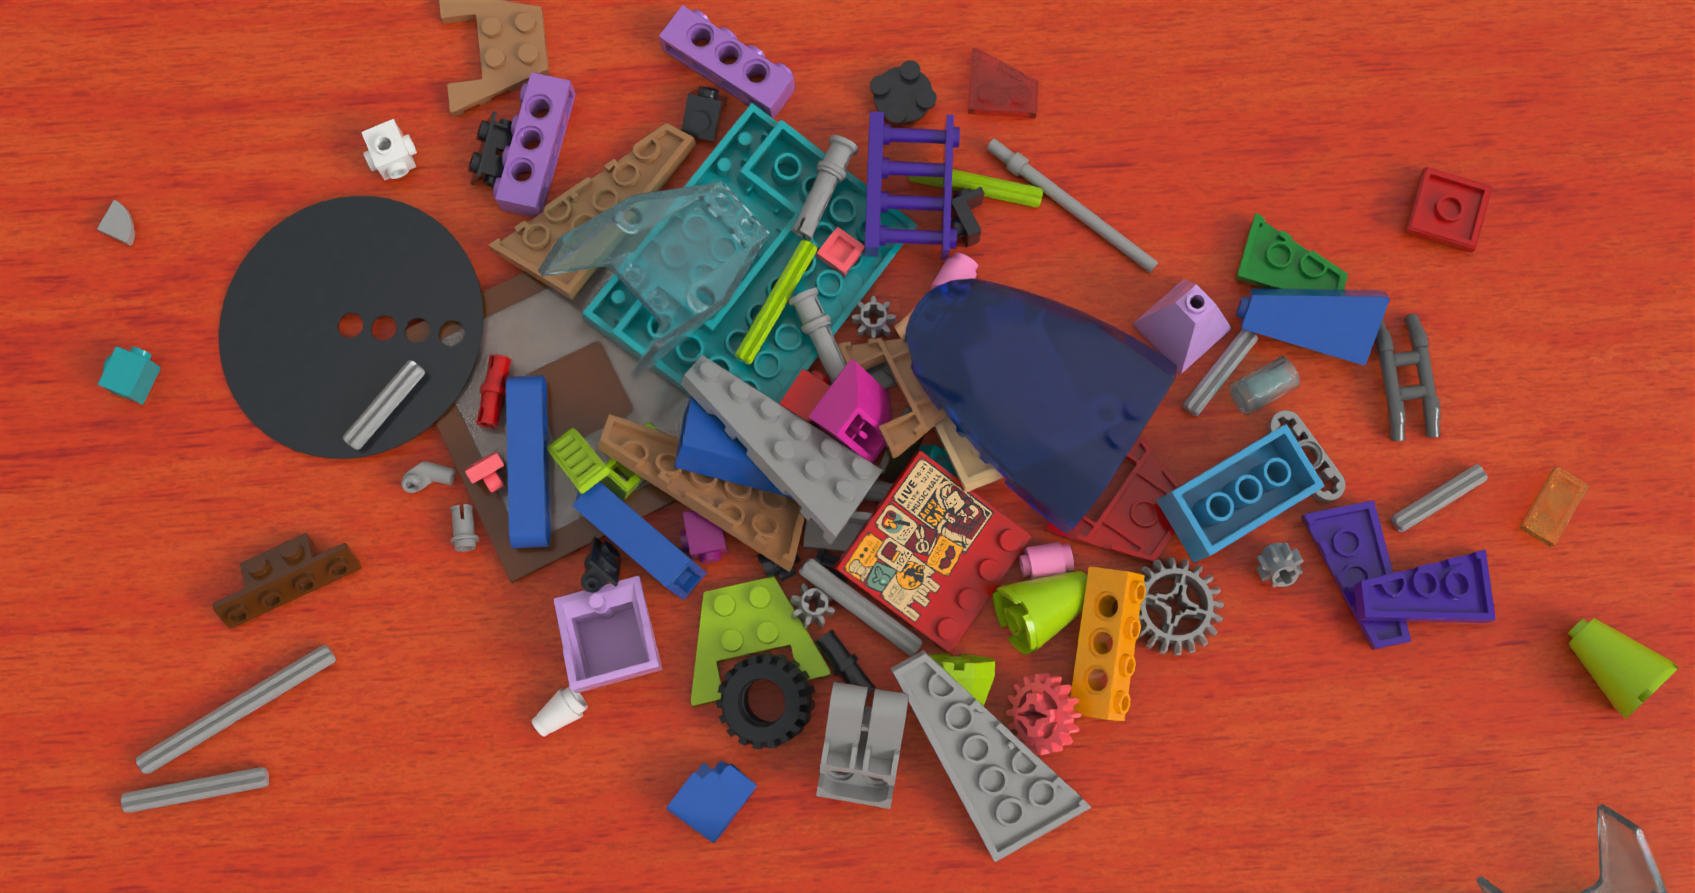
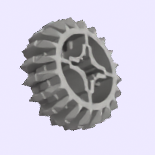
[1137,557,1224,656]

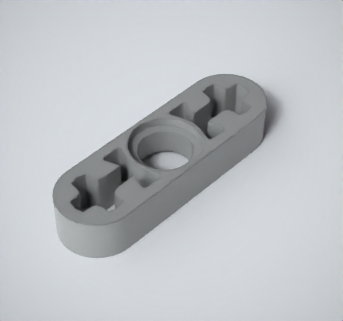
[1267,410,1346,503]

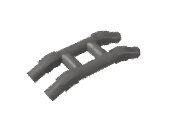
[1374,314,1441,441]

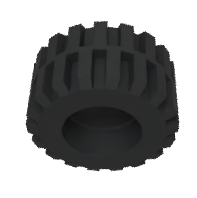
[716,653,815,749]

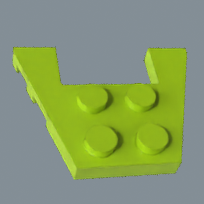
[691,577,831,707]

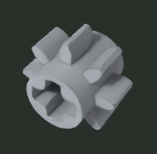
[852,296,896,339]
[1256,542,1303,587]
[790,584,835,629]

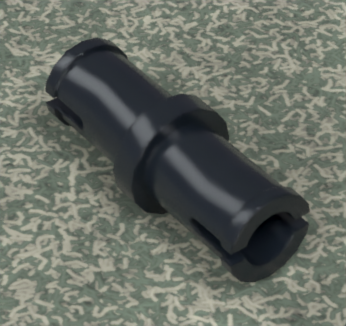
[814,629,876,694]

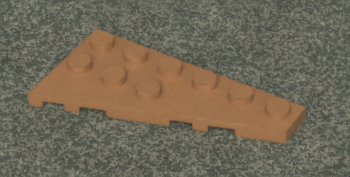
[488,123,696,300]
[597,414,805,572]

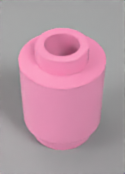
[931,252,978,307]
[1019,542,1074,580]

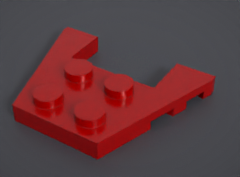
[1045,416,1180,564]

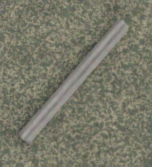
[136,645,336,774]

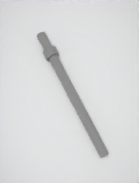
[986,138,1159,273]

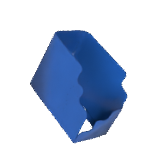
[666,761,758,843]

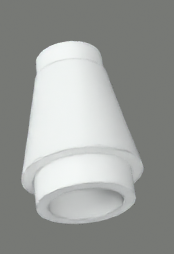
[531,686,588,737]

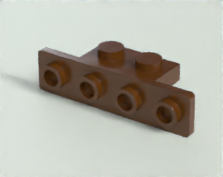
[213,533,361,628]

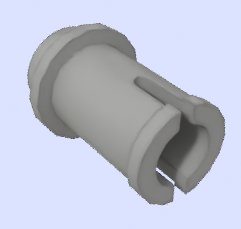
[450,504,479,552]

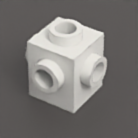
[361,119,417,180]

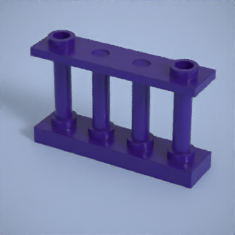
[864,111,960,260]

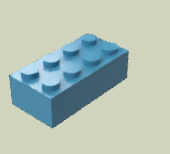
[1156,424,1324,563]

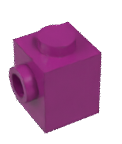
[680,511,729,564]

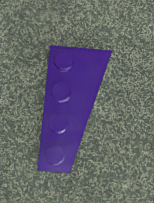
[1301,500,1411,650]
[1354,549,1496,623]

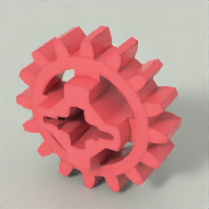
[1006,673,1081,755]

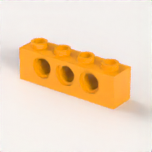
[1070,566,1146,721]

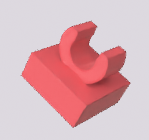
[816,226,865,277]
[465,450,505,493]

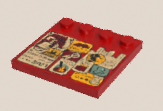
[833,451,1032,654]

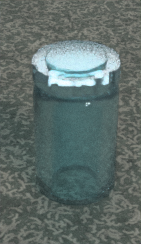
[1229,356,1300,415]

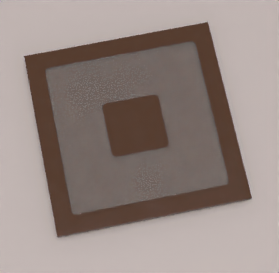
[406,214,690,583]

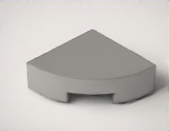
[97,200,136,246]

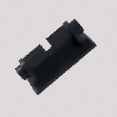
[468,111,513,187]
[581,536,621,593]

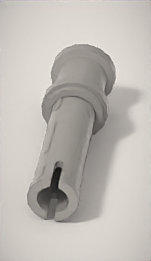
[791,135,859,240]
[788,287,846,384]

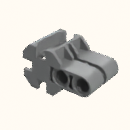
[816,682,909,809]

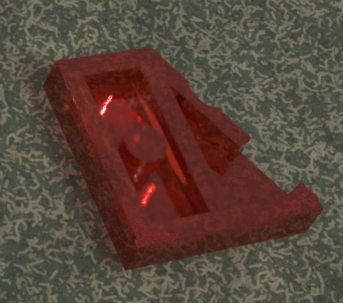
[968,48,1038,118]

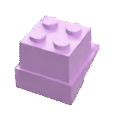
[554,576,663,693]

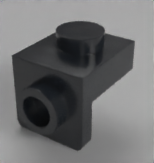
[681,86,727,142]
[951,187,985,248]

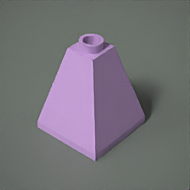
[1132,279,1232,375]

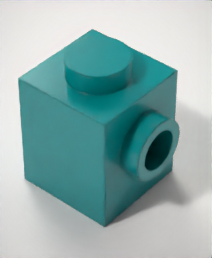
[97,346,161,405]

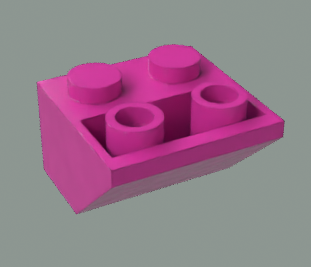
[809,359,891,463]

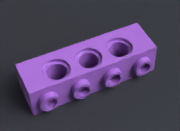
[659,5,795,119]
[493,72,576,218]

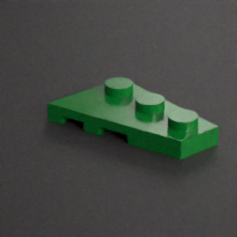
[1235,213,1348,290]

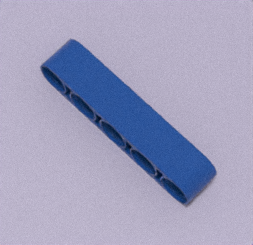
[506,375,551,549]

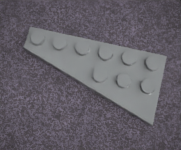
[681,355,883,545]
[890,650,1092,862]

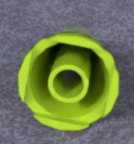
[992,570,1088,655]
[1568,618,1679,719]

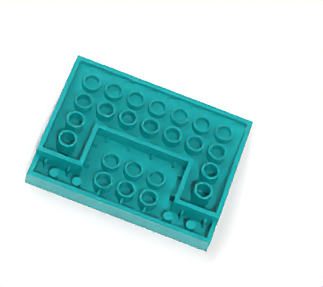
[582,103,918,404]

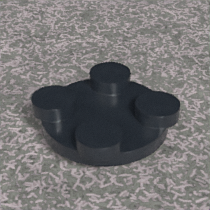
[870,60,937,125]

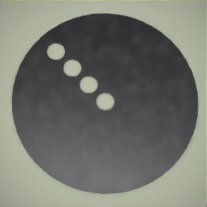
[219,196,484,459]

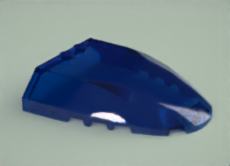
[905,278,1177,534]

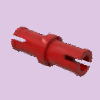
[476,354,512,429]

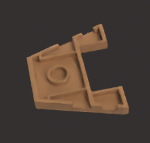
[439,0,550,117]
[838,328,978,459]

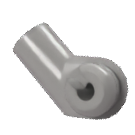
[401,461,456,493]

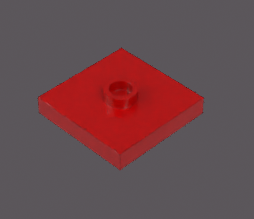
[1404,166,1493,253]

